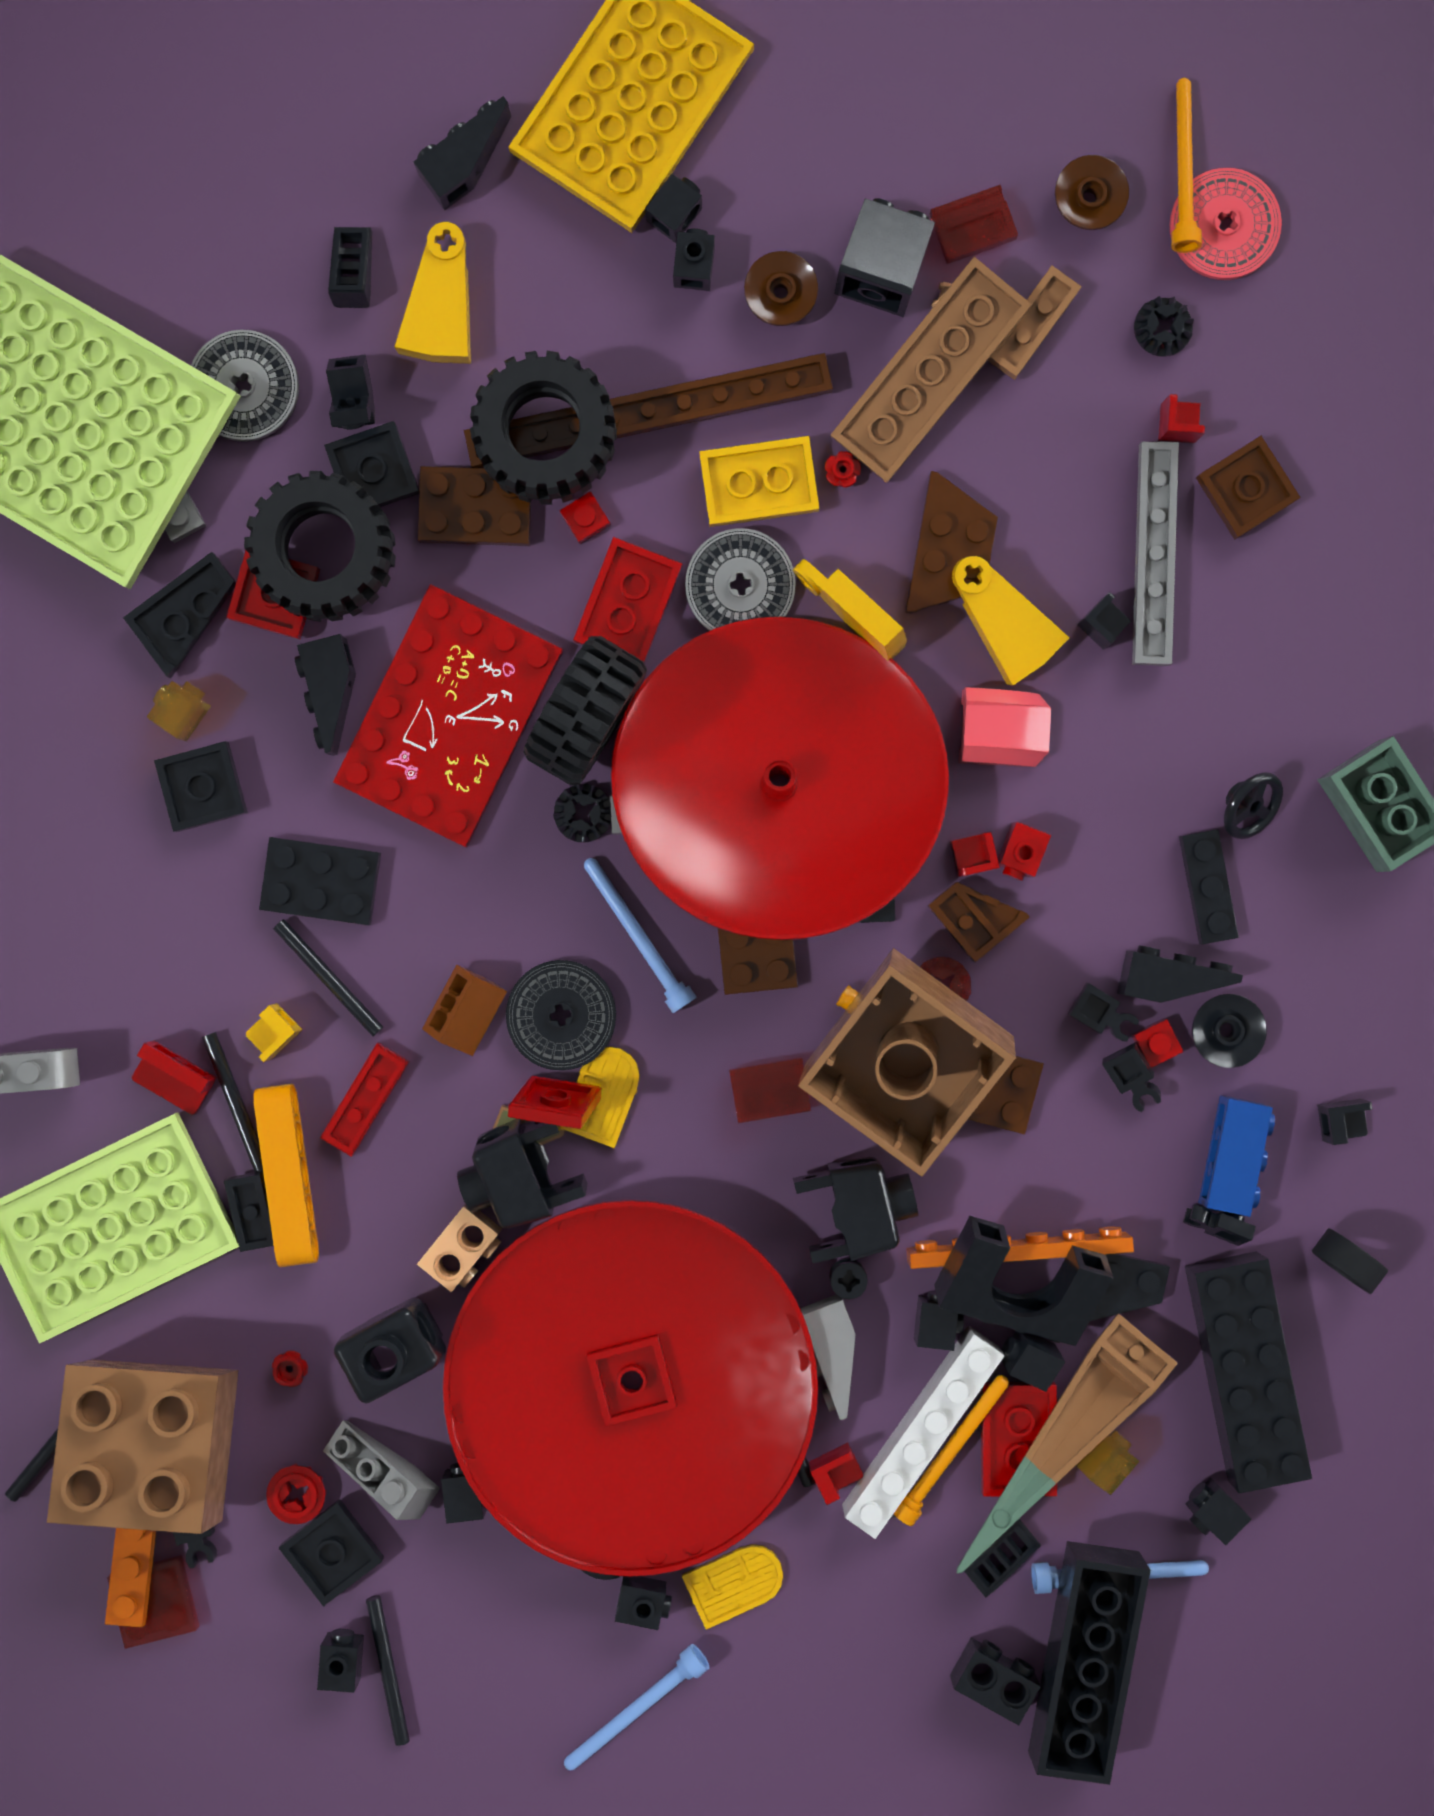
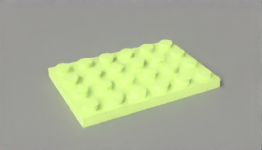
[0,1112,239,1344]

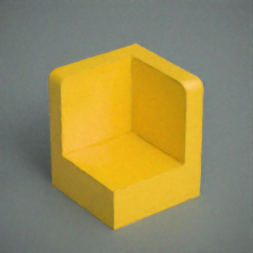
[245,1003,302,1063]

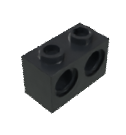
[950,1637,1041,1726]

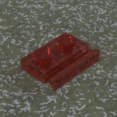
[929,185,1018,264]
[729,1057,811,1123]

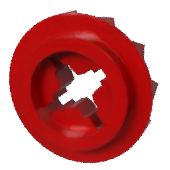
[266,1463,327,1524]

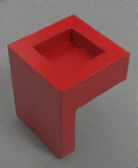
[1158,394,1205,443]
[950,832,1000,877]
[809,1442,863,1505]

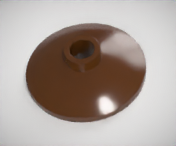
[1055,155,1129,230]
[744,251,818,326]

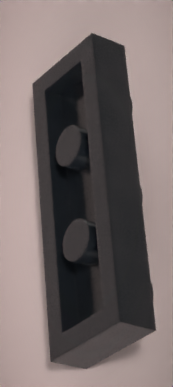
[1179,829,1239,945]

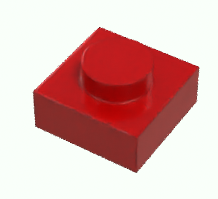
[559,491,611,544]
[1131,1018,1184,1068]

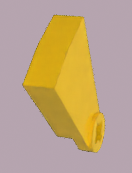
[394,222,471,364]
[952,556,1070,686]
[792,559,907,661]

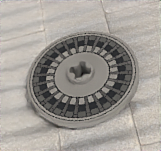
[191,330,299,442]
[685,528,796,631]

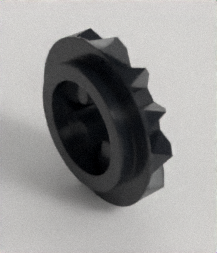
[1134,296,1194,357]
[553,784,611,843]

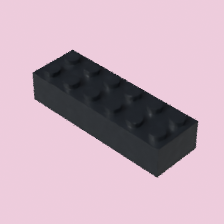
[1185,1251,1312,1494]
[1028,1541,1151,1785]

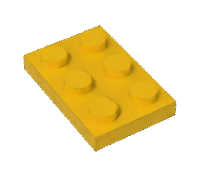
[699,436,819,527]

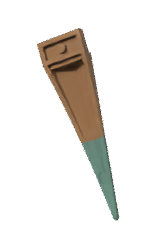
[957,1314,1178,1574]

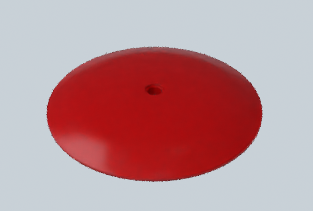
[611,617,949,940]

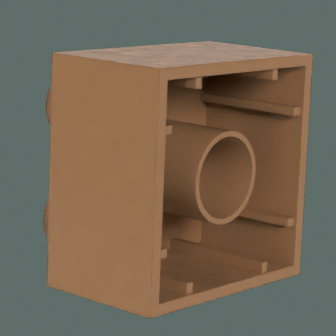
[798,948,1016,1177]
[47,1359,239,1534]

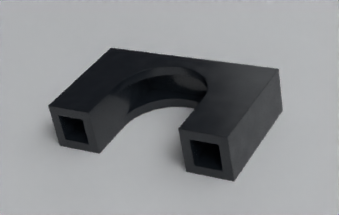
[934,1216,1114,1346]

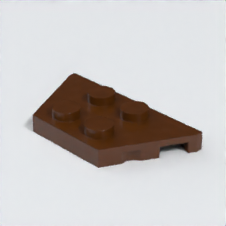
[905,471,998,614]

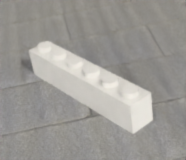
[842,1325,1004,1539]

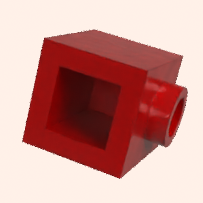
[998,822,1051,881]

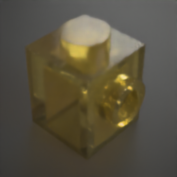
[147,681,212,742]
[1076,1430,1140,1495]

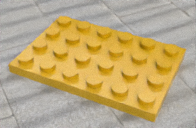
[508,0,754,233]

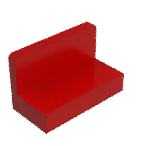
[131,1040,217,1115]

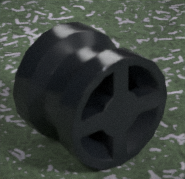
[829,1257,868,1300]

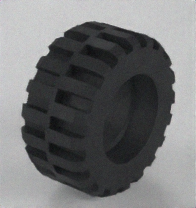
[470,350,617,505]
[244,471,396,622]
[523,636,647,785]

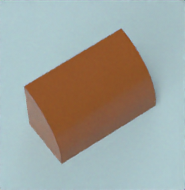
[422,964,507,1056]

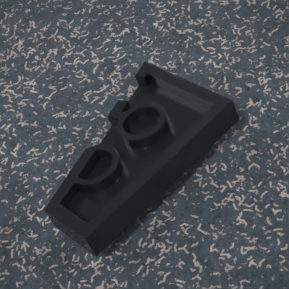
[123,552,236,679]

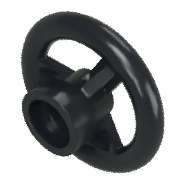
[1224,772,1283,839]

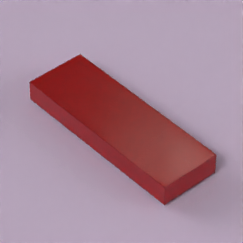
[320,1043,410,1157]

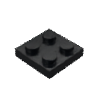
[324,421,419,507]
[154,741,248,832]
[279,1499,384,1607]

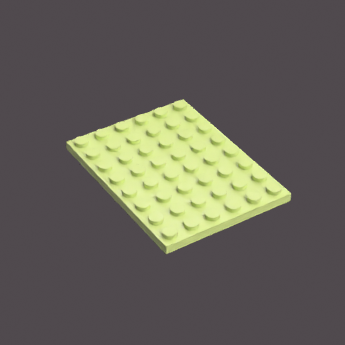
[0,255,241,590]

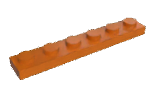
[906,1226,1134,1269]

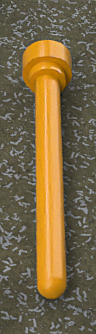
[1171,78,1202,253]
[894,1375,1009,1526]

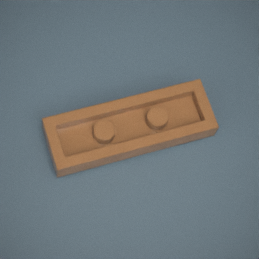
[987,265,1082,380]

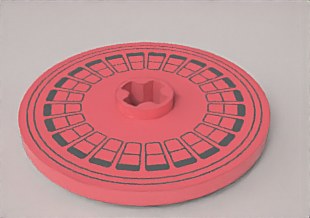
[1169,168,1282,280]

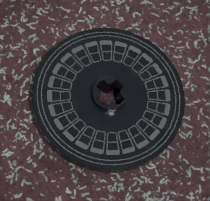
[506,960,616,1070]

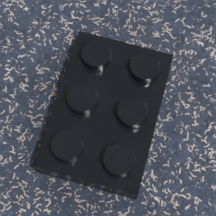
[259,837,381,925]

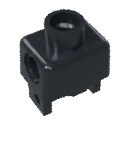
[457,1119,588,1229]
[793,1157,919,1263]
[334,1298,446,1403]

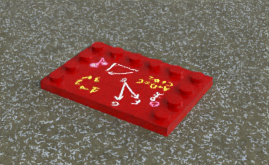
[333,584,564,848]

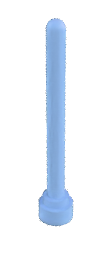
[584,858,697,1013]
[1031,1560,1209,1594]
[564,1644,710,1771]

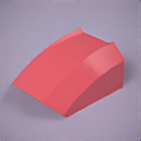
[958,687,1051,767]

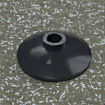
[1192,994,1267,1068]

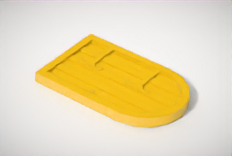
[560,1047,640,1148]
[682,1544,783,1630]

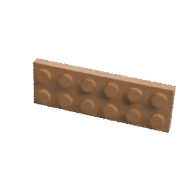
[830,256,1032,483]

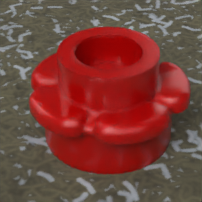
[825,451,861,488]
[272,1350,308,1387]

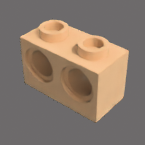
[417,1204,502,1292]

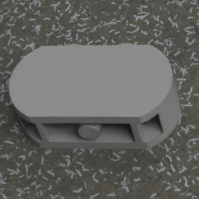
[0,1048,80,1094]

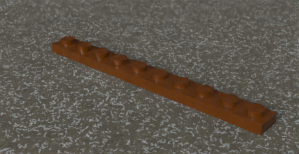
[464,353,833,468]

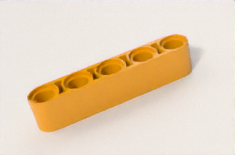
[254,1083,319,1267]

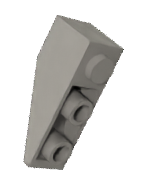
[800,1295,856,1420]
[323,1420,440,1520]

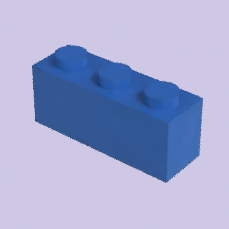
[1198,1095,1275,1217]

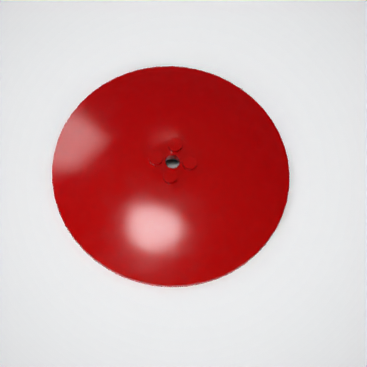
[443,1200,818,1577]

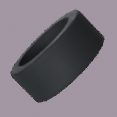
[1312,1228,1388,1294]

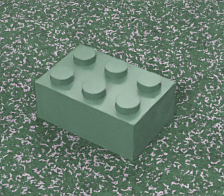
[1317,736,1434,872]

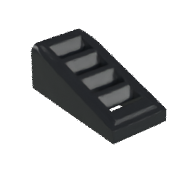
[328,227,372,308]
[960,1518,1041,1598]

